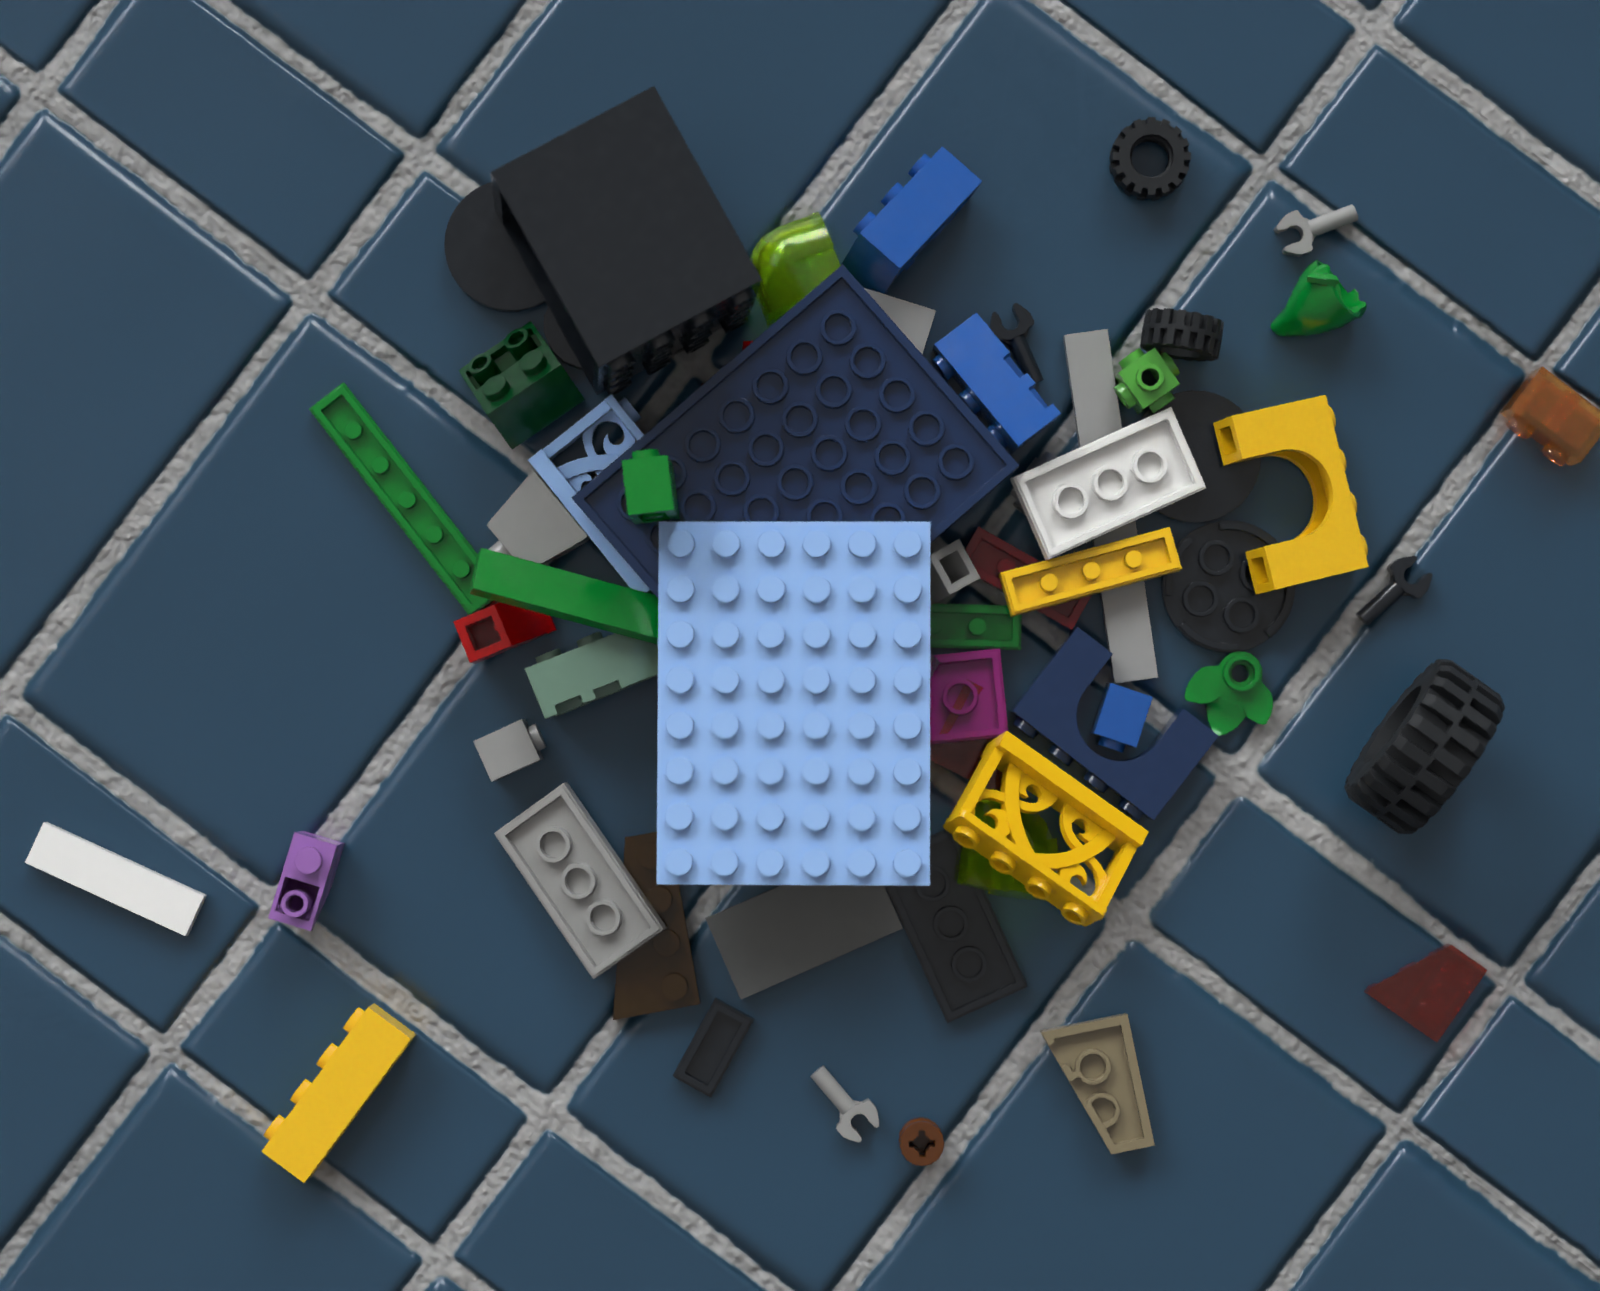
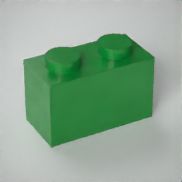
[622,449,680,525]

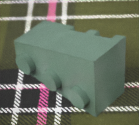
[525,631,658,719]

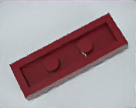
[965,526,1092,631]

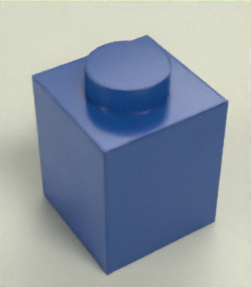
[1090,683,1153,753]

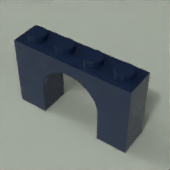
[1010,627,1219,821]

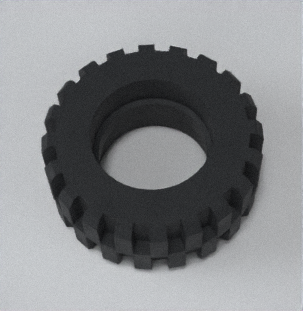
[1344,659,1505,834]

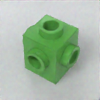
[1114,347,1180,414]

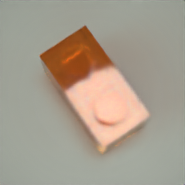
[1500,366,1600,466]

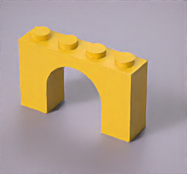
[1213,395,1369,595]

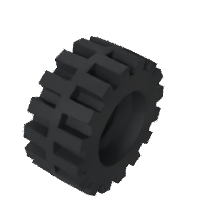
[1109,117,1191,201]
[1140,308,1224,362]

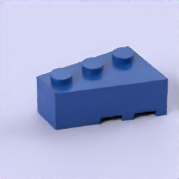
[841,146,982,294]

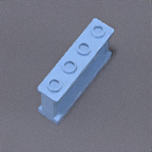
[528,394,652,594]

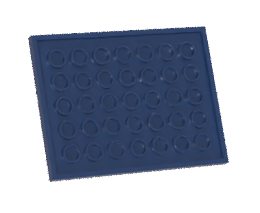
[572,264,1020,598]

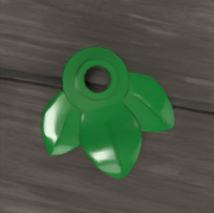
[1184,651,1273,736]

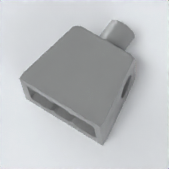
[487,471,590,565]

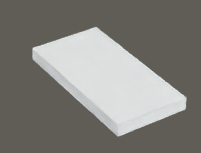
[1010,407,1206,560]

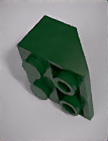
[458,321,585,450]

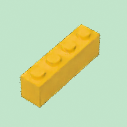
[261,1003,417,1183]

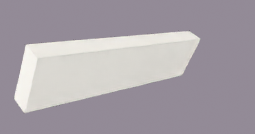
[25,822,207,936]

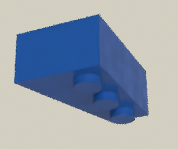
[931,312,1061,454]

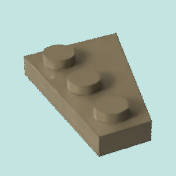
[1040,1013,1155,1155]

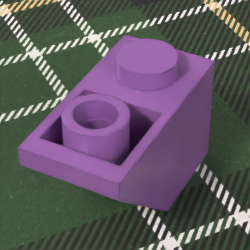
[268,831,345,931]

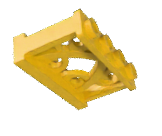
[943,731,1149,927]

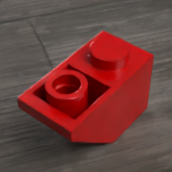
[453,602,557,664]

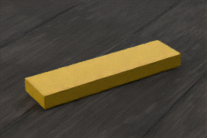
[999,527,1182,617]

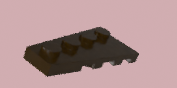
[613,831,701,1020]

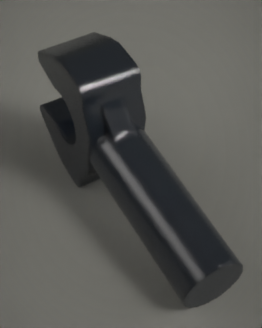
[989,303,1044,383]
[1356,556,1432,626]

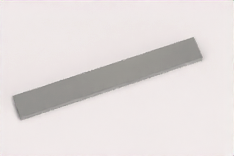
[1063,329,1158,684]

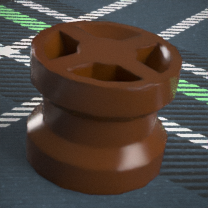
[899,1117,944,1166]

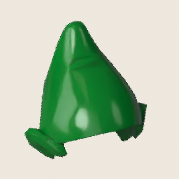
[1270,260,1367,337]

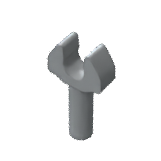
[1274,204,1358,257]
[810,1065,879,1143]

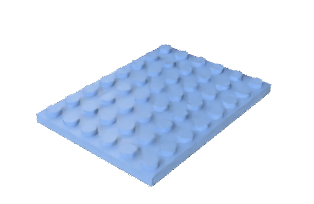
[657,522,931,886]

